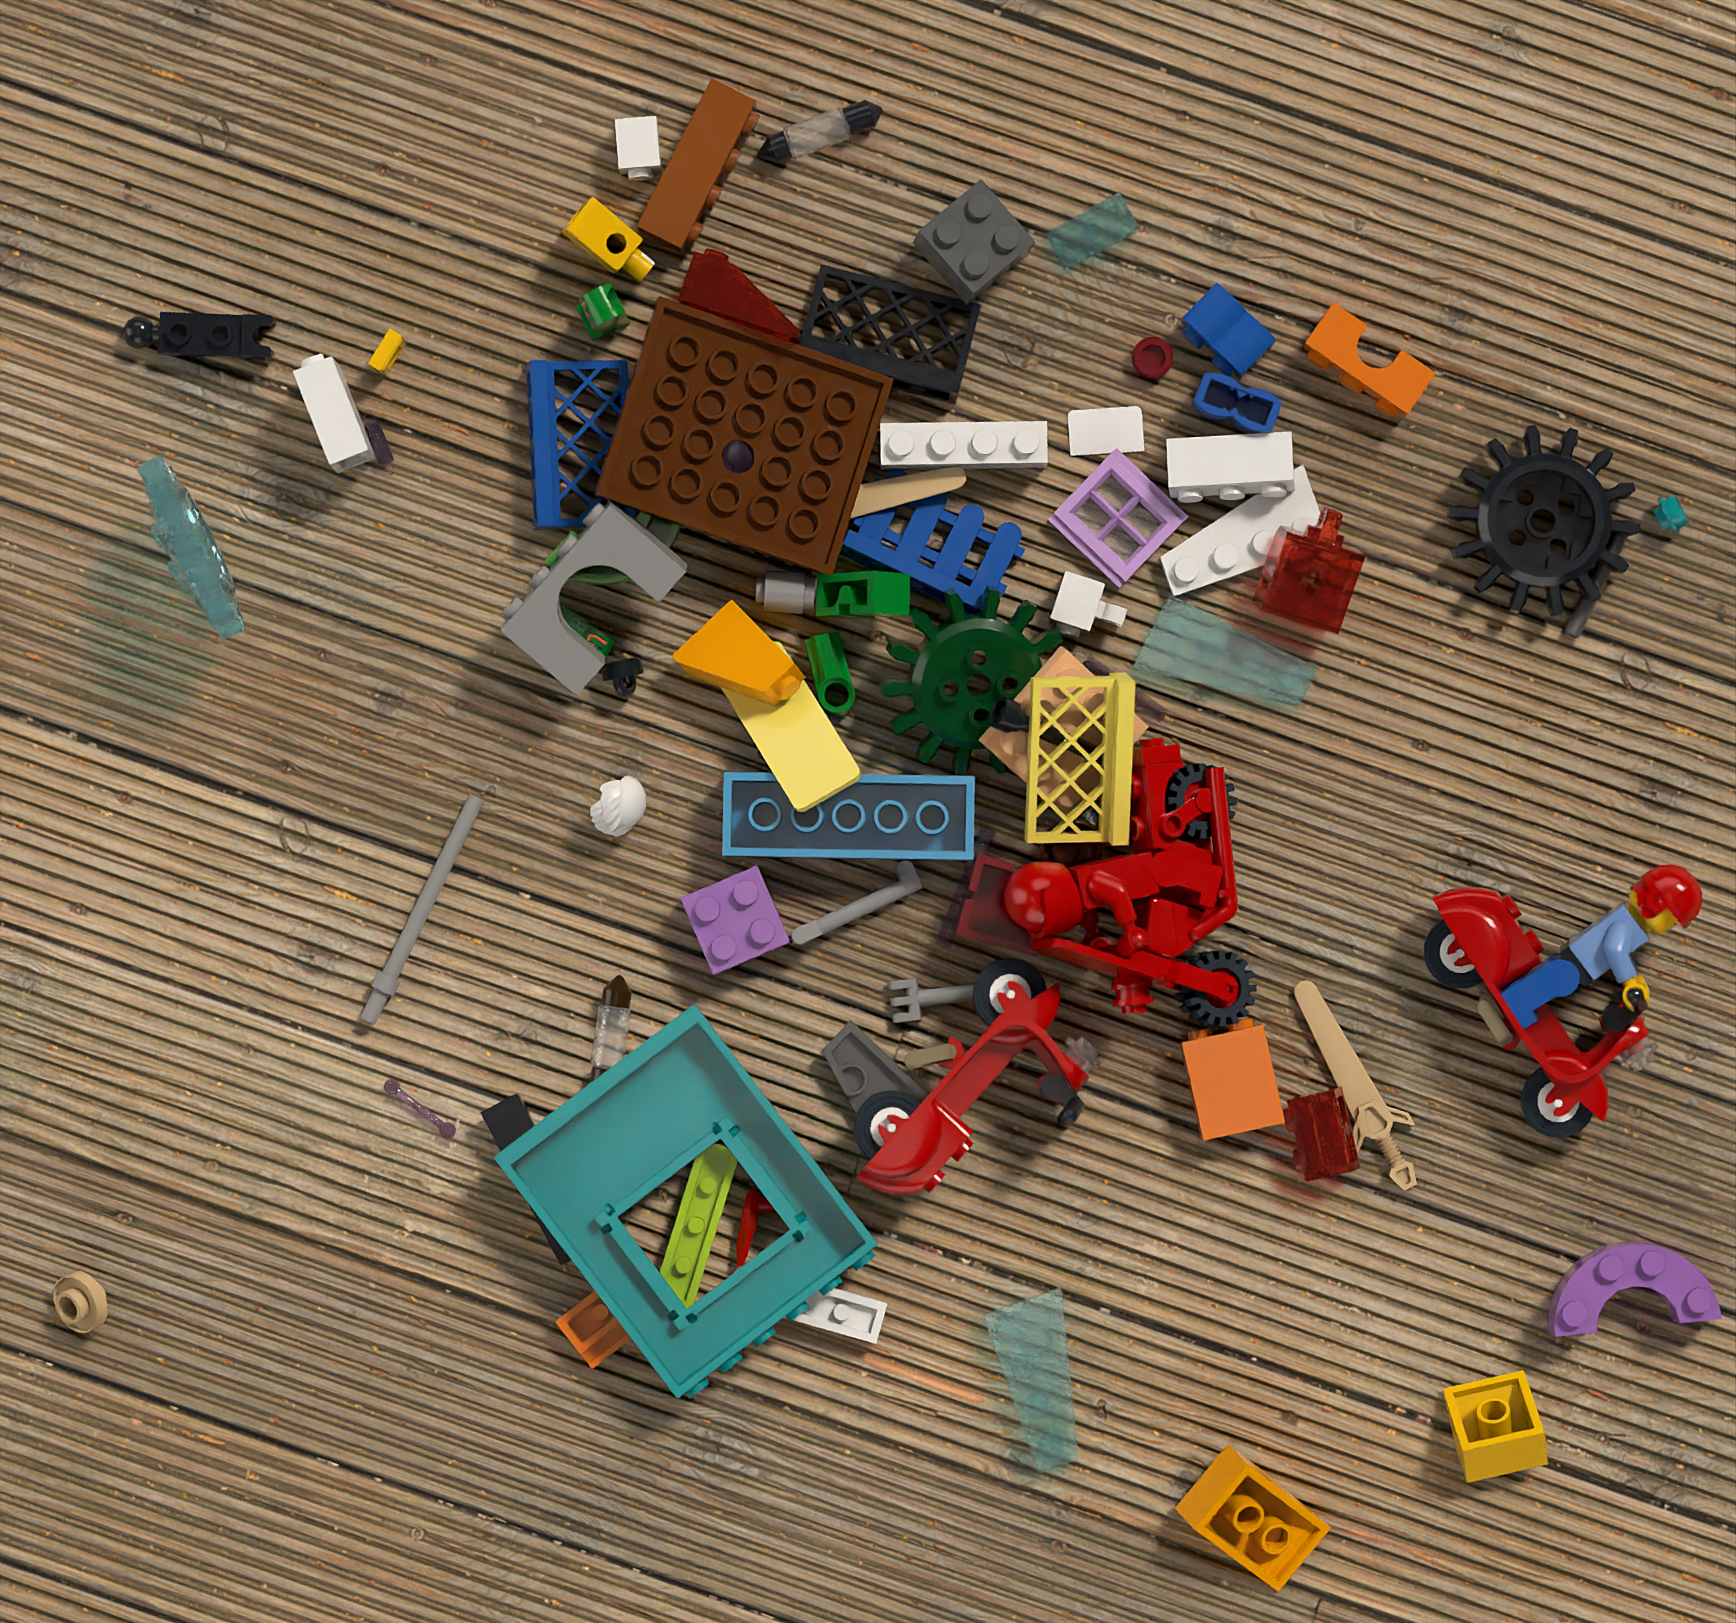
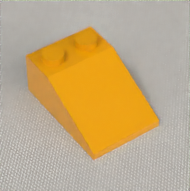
[1175,1444,1331,1592]

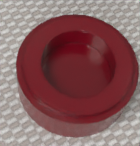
[1131,337,1174,380]

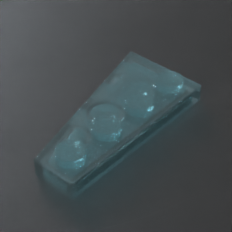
[1132,594,1318,706]
[983,1287,1078,1473]

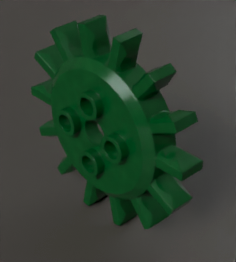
[879,585,1063,776]

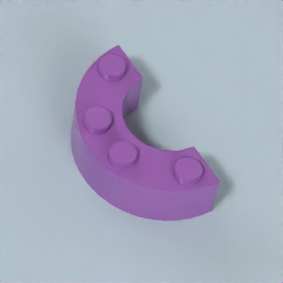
[1548,1241,1722,1337]

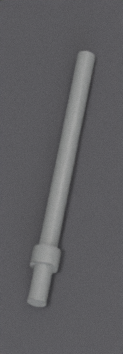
[360,794,484,1025]

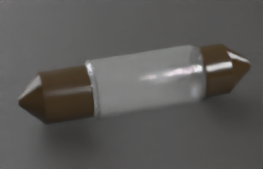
[589,975,632,1084]

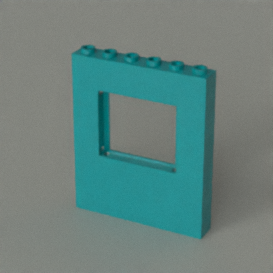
[494,1004,878,1399]

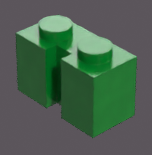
[816,571,910,619]

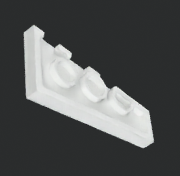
[1159,465,1330,597]

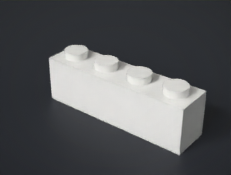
[880,421,1048,470]

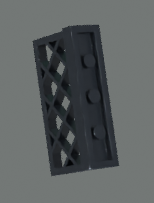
[799,264,981,405]

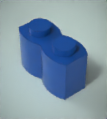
[1181,283,1276,379]
[1191,373,1282,434]

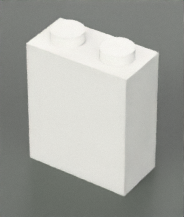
[293,354,376,473]

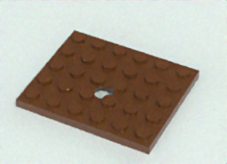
[594,296,894,575]

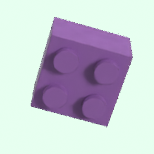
[680,865,791,975]

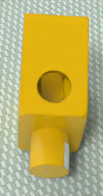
[561,196,655,282]

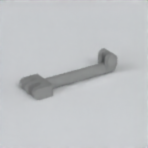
[790,860,923,946]
[888,978,974,1023]

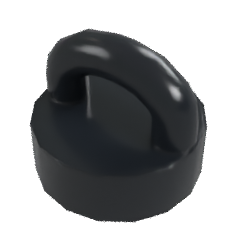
[601,657,644,698]

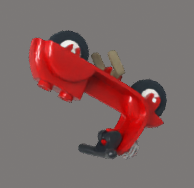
[854,958,1100,1195]

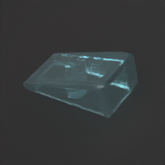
[1045,192,1139,271]

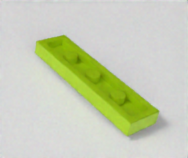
[660,1143,738,1308]

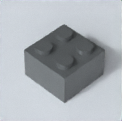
[913,180,1035,305]

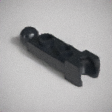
[123,312,276,360]

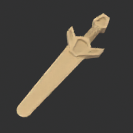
[850,466,966,519]
[1294,980,1417,1191]

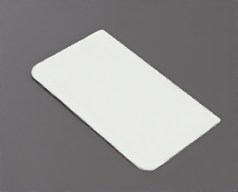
[1068,406,1144,456]

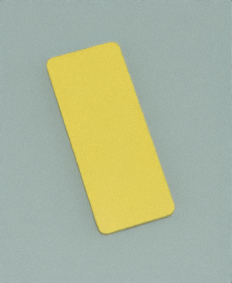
[720,641,861,812]

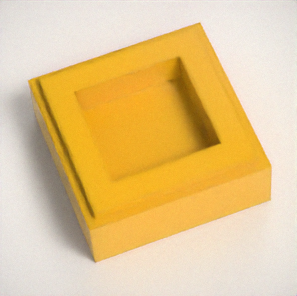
[368,328,406,376]

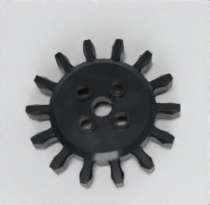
[1446,425,1641,617]

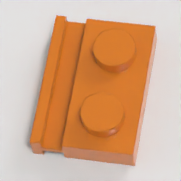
[555,1290,631,1369]

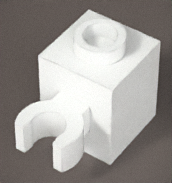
[1049,571,1128,638]

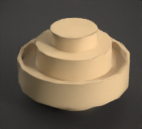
[53,1271,107,1333]

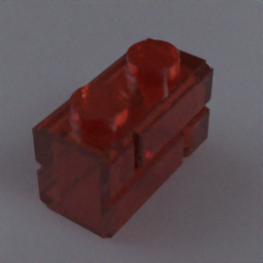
[1283,1087,1361,1182]

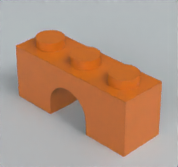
[1302,302,1436,419]

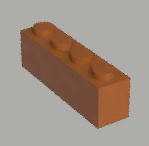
[637,78,760,254]

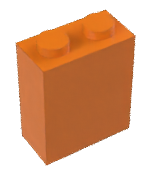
[1179,1018,1285,1141]

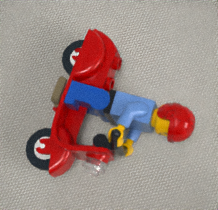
[1424,864,1702,1138]

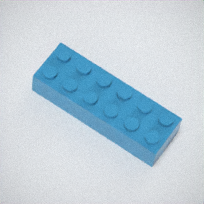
[722,772,975,861]

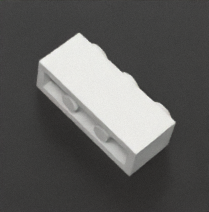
[1166,431,1295,503]

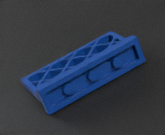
[526,360,635,530]

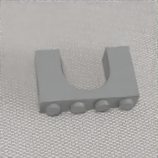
[500,501,687,696]

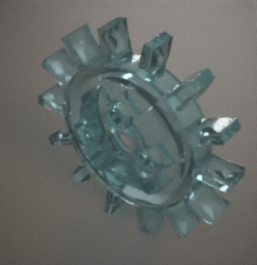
[138,455,246,640]

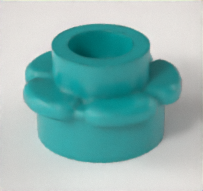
[1653,494,1689,534]

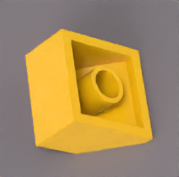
[1443,1370,1548,1483]

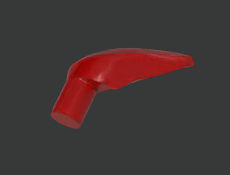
[736,1187,777,1267]

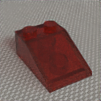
[678,248,801,345]

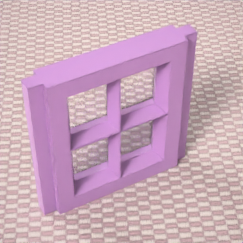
[1048,448,1188,588]

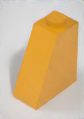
[671,599,806,706]

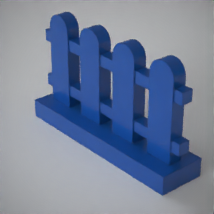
[840,469,1025,614]

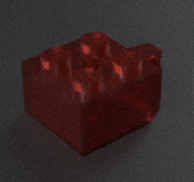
[1252,506,1365,634]

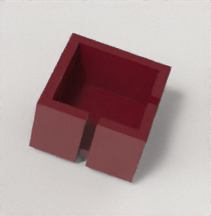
[953,854,1042,956]

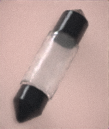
[758,100,883,163]

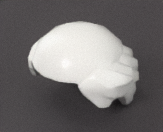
[590,776,646,837]

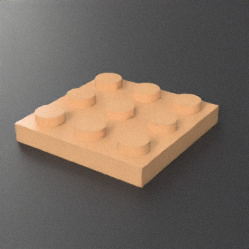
[979,646,1149,816]

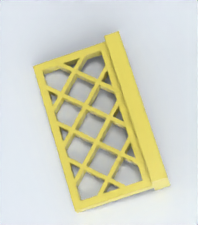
[1025,672,1136,846]

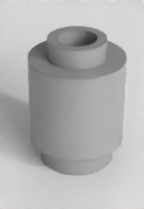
[755,570,815,614]

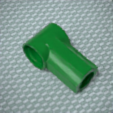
[804,632,856,718]

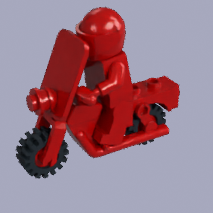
[1004,738,1257,1026]

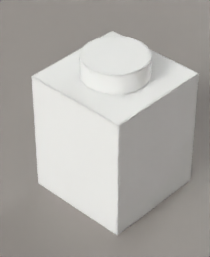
[615,116,662,181]

